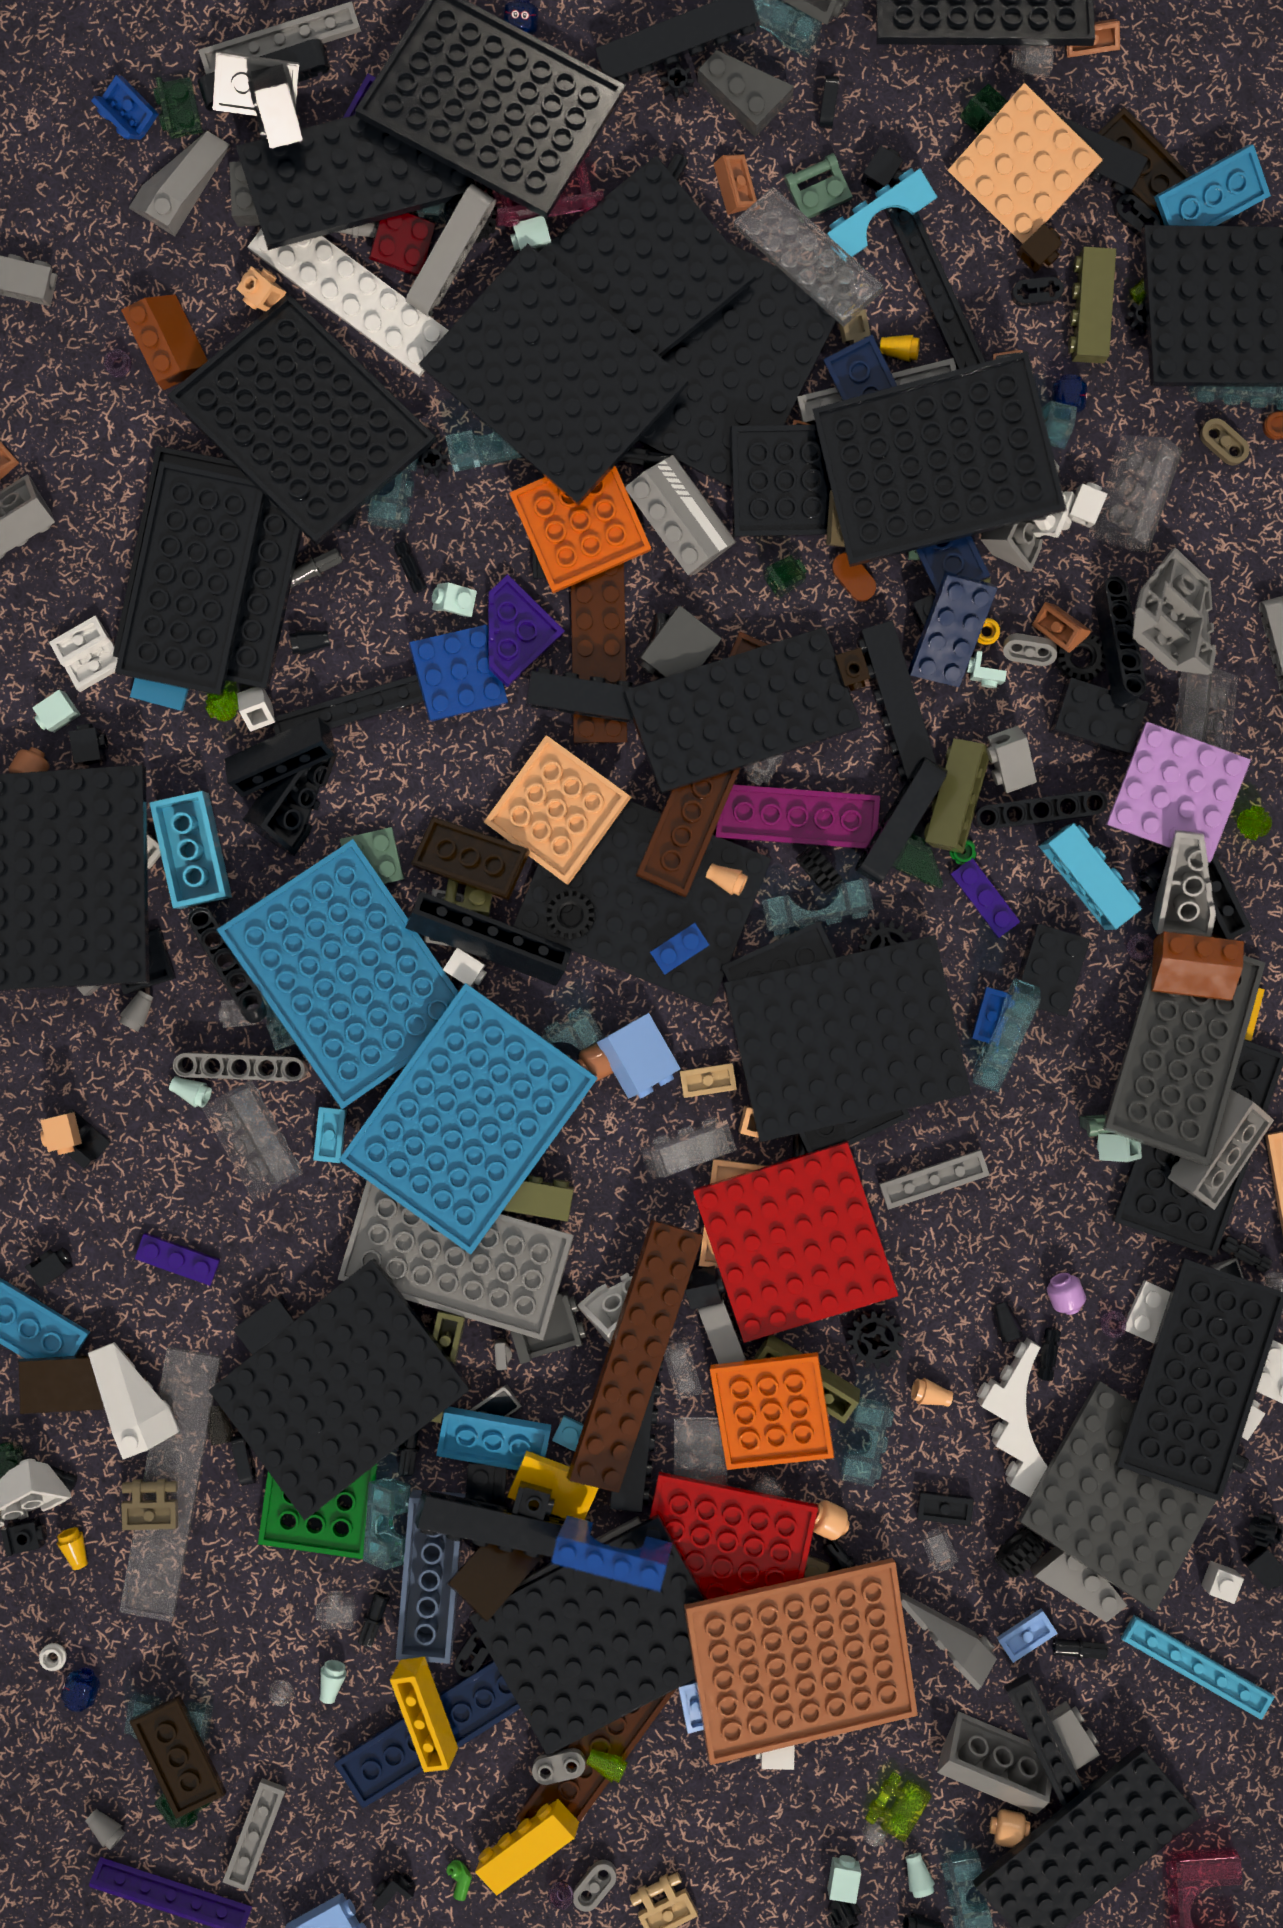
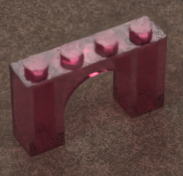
[1166,1847,1243,1928]

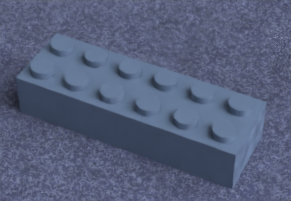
[396,1489,466,1664]

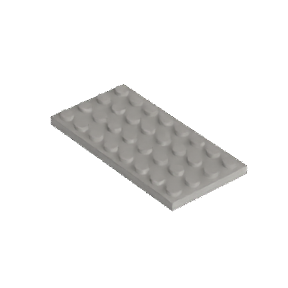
[338,1181,574,1340]

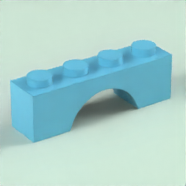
[827,168,937,262]

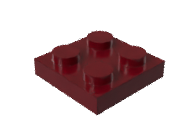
[368,213,435,276]

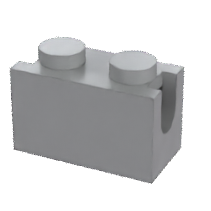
[0,254,58,307]
[986,726,1037,793]
[1048,1701,1100,1771]

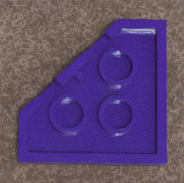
[488,574,565,688]

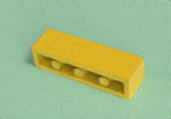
[390,1657,458,1772]
[475,1799,579,1896]

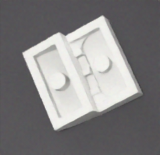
[49,616,118,692]

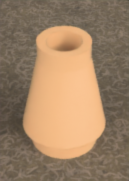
[706,863,748,895]
[911,1378,953,1407]

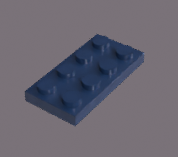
[908,572,998,687]

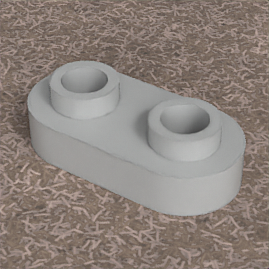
[1003,633,1057,666]
[532,1748,586,1785]
[573,1860,617,1912]

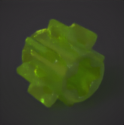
[205,688,239,721]
[1237,805,1272,841]

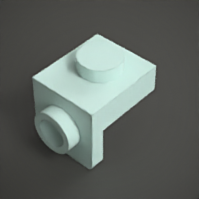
[432,582,477,617]
[966,650,1007,688]

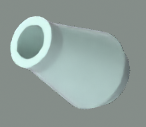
[169,1076,212,1108]
[319,1660,347,1704]
[905,1853,935,1898]

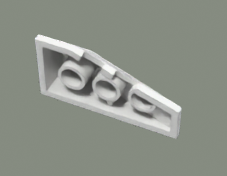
[577,1273,632,1344]
[88,1342,180,1459]
[0,1459,71,1527]

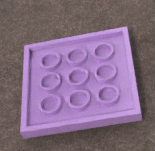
[1106,722,1251,863]

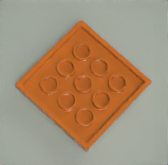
[509,466,652,593]
[710,1352,834,1470]

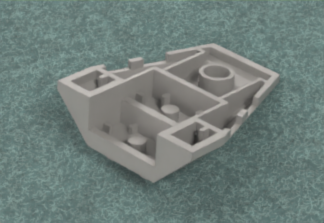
[1133,548,1216,675]

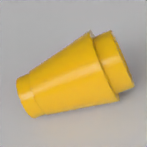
[880,335,920,362]
[57,1527,88,1570]

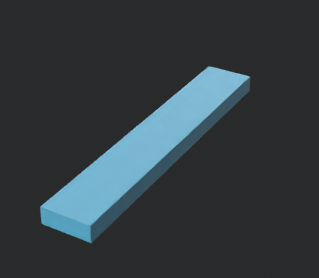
[1121,1615,1275,1720]

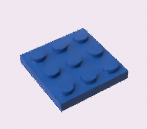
[408,625,508,722]

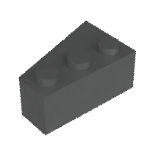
[697,50,794,137]

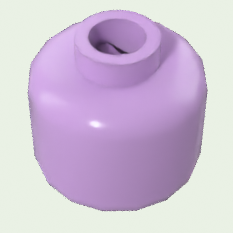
[1047,1273,1086,1315]

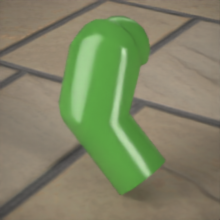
[446,1860,472,1901]

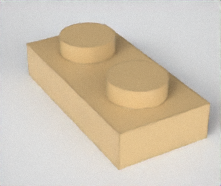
[680,1063,737,1098]

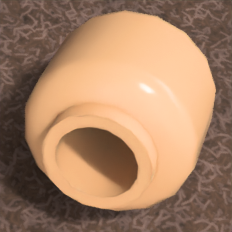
[813,1500,850,1541]
[989,1809,1030,1848]

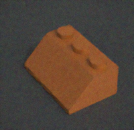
[121,294,208,391]
[1151,931,1244,1001]

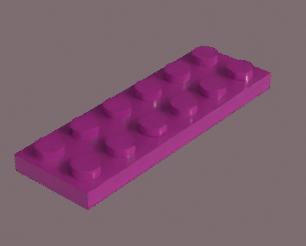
[716,785,880,849]

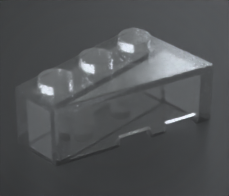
[639,1117,737,1177]

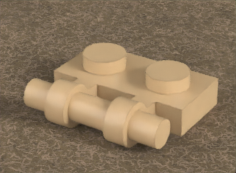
[630,1872,698,1928]

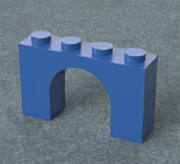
[552,1516,672,1591]

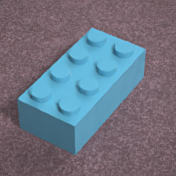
[149,791,232,909]
[1039,823,1142,930]

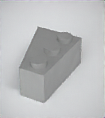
[1030,1546,1128,1622]

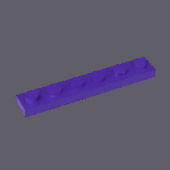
[89,1857,252,1928]

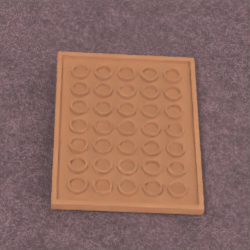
[684,1558,918,1765]

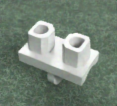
[1032,492,1076,537]

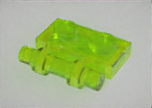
[865,1772,932,1843]

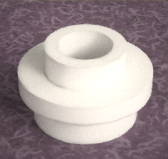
[39,1643,67,1671]

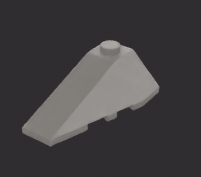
[129,131,231,236]
[980,459,1060,572]
[1152,830,1216,937]
[900,1592,997,1690]

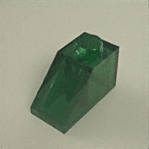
[763,555,807,599]
[892,834,943,889]

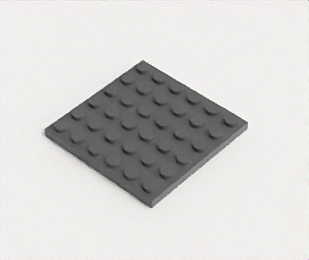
[1017,1381,1233,1611]

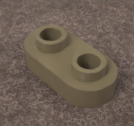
[1200,418,1250,466]

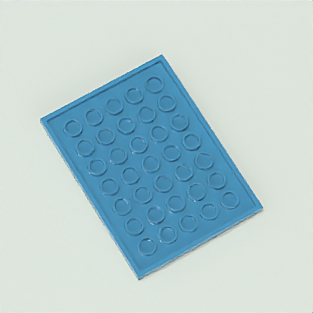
[217,839,459,1109]
[339,983,598,1254]

